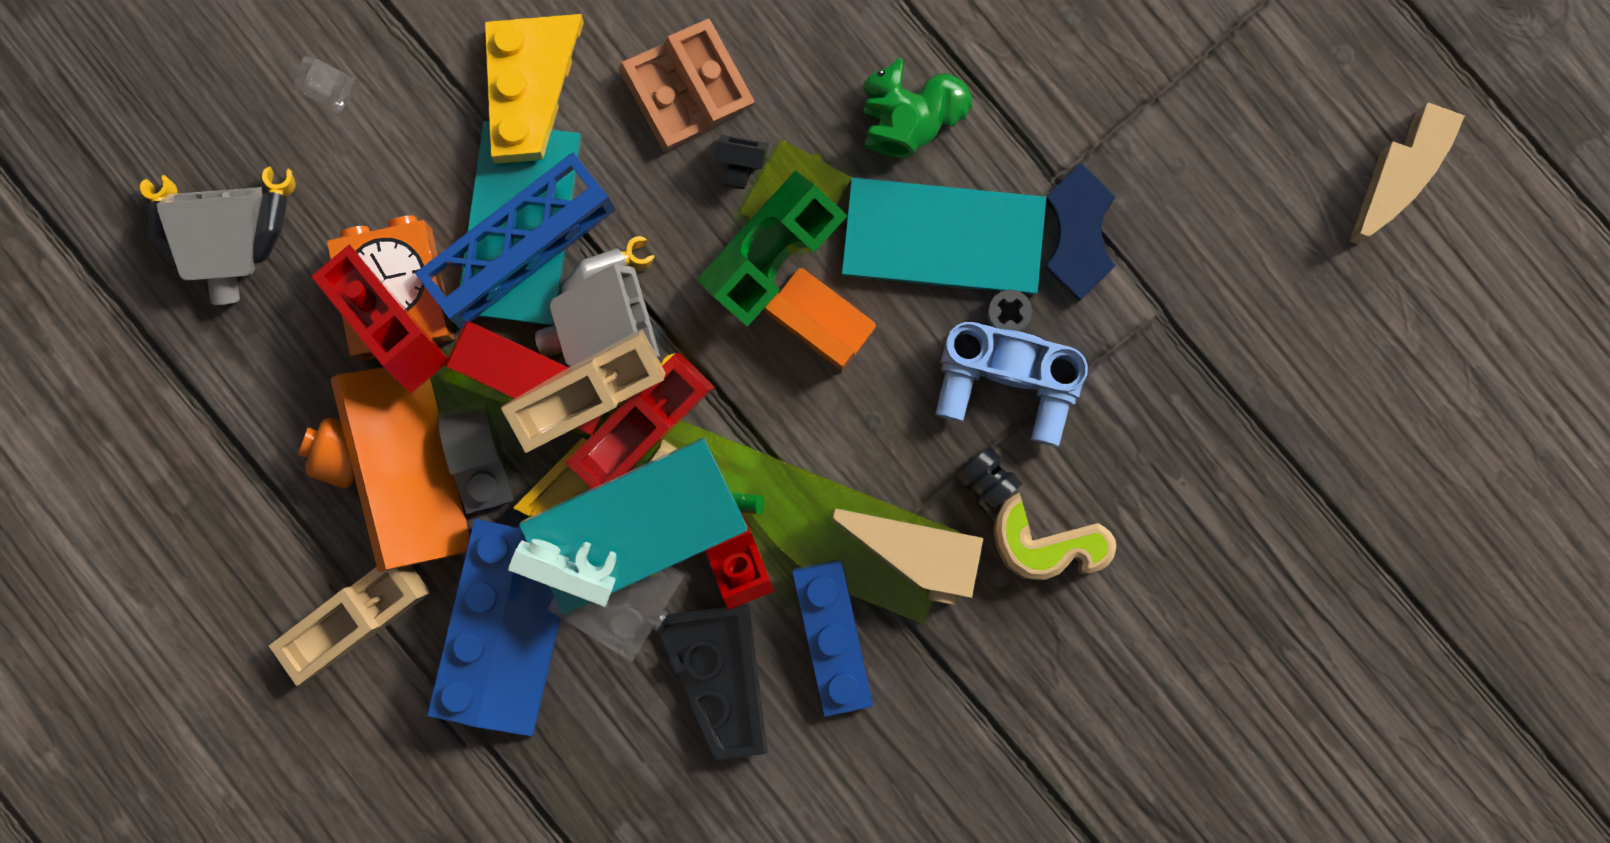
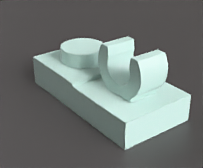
[508,539,616,607]

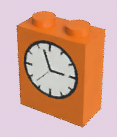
[327,216,455,361]

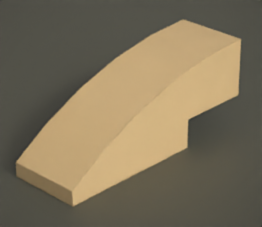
[1349,102,1465,244]
[501,329,666,453]
[269,565,431,686]

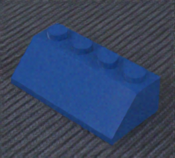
[427,518,562,736]

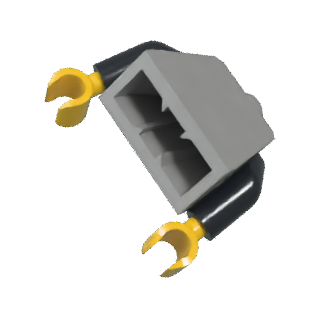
[140,167,296,305]

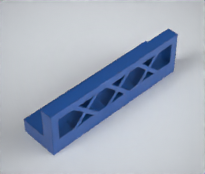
[415,152,616,330]

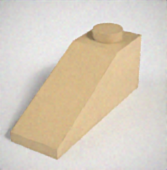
[830,508,983,605]

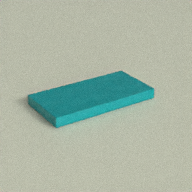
[460,121,582,326]
[842,178,1046,296]
[519,437,748,615]

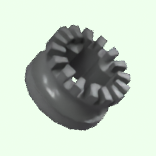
[987,289,1033,332]

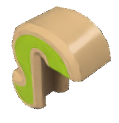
[993,493,1116,580]

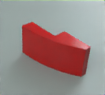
[705,513,774,610]

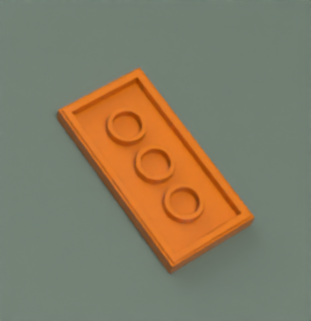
[330,367,470,572]

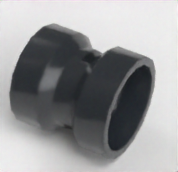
[953,446,1023,515]

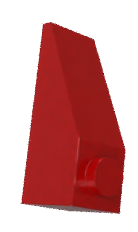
[311,244,448,394]

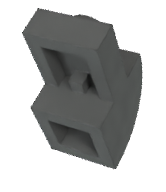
[438,399,514,514]

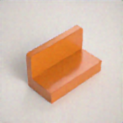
[764,268,876,372]

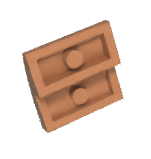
[618,18,755,153]

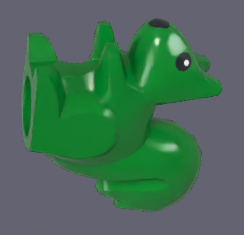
[863,58,973,159]

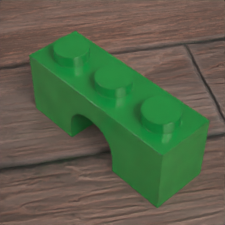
[696,170,847,327]

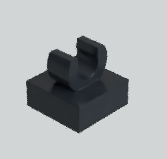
[714,135,769,189]

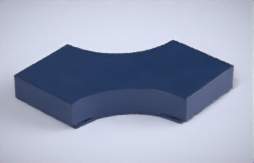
[1045,163,1116,302]

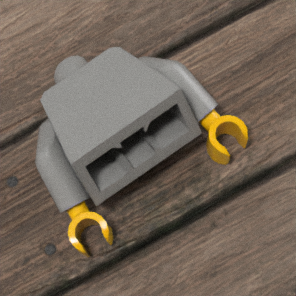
[535,236,674,367]

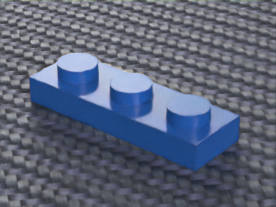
[793,559,873,717]

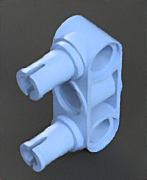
[935,322,1088,447]

